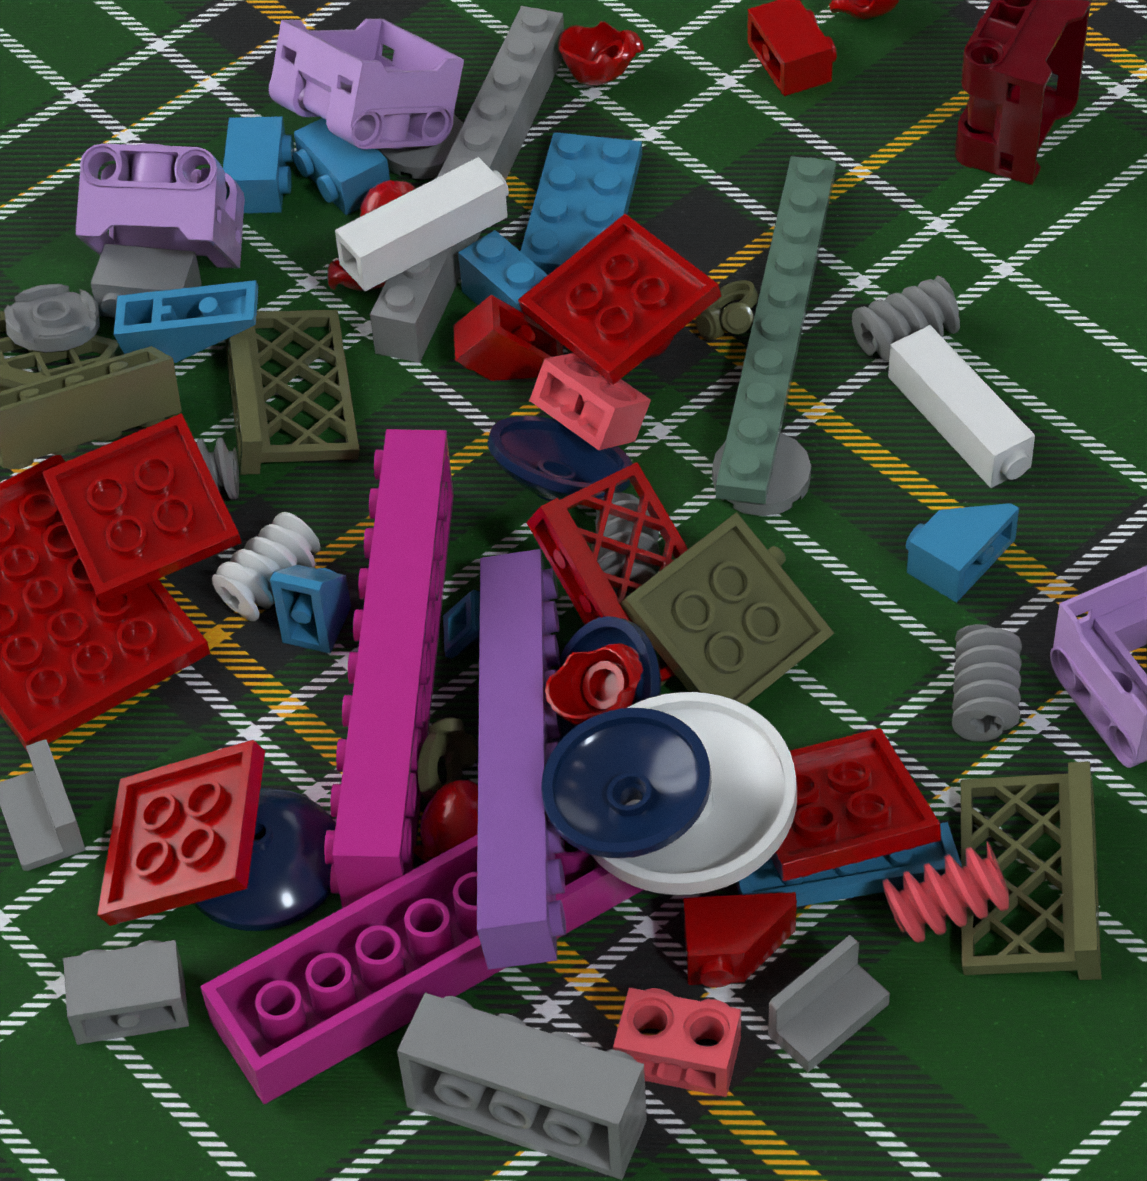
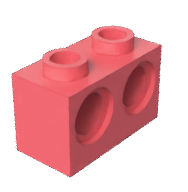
[529,353,651,450]
[613,988,741,1097]

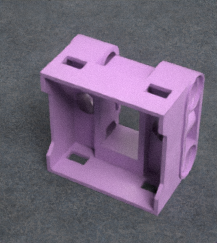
[269,19,464,149]
[76,144,245,268]
[1050,566,1147,768]

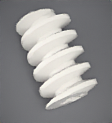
[212,512,321,621]

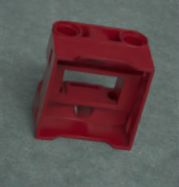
[955,0,1091,185]

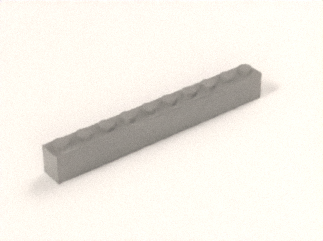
[370,6,564,363]

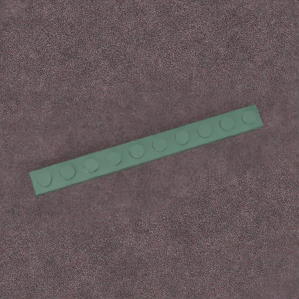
[716,156,836,504]

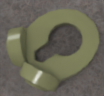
[696,280,759,341]
[417,717,478,802]

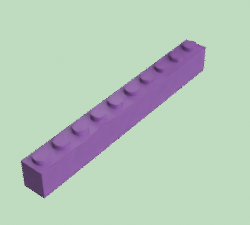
[477,549,566,970]

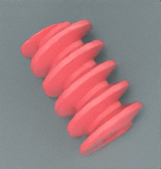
[882,841,1009,943]

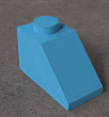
[906,503,1019,603]
[270,565,351,653]

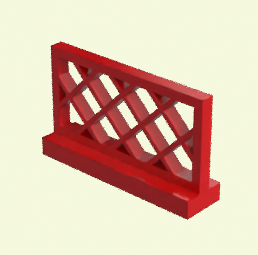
[526,462,688,683]

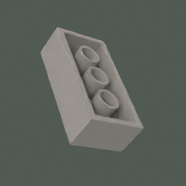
[397,993,647,1180]

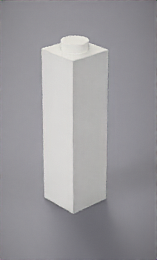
[335,157,509,291]
[888,325,1035,488]

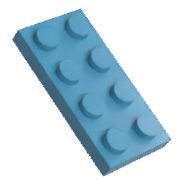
[520,132,642,275]

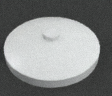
[591,692,797,895]

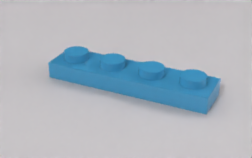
[736,822,962,907]

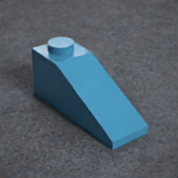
[114,280,259,363]

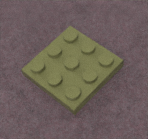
[619,512,834,705]

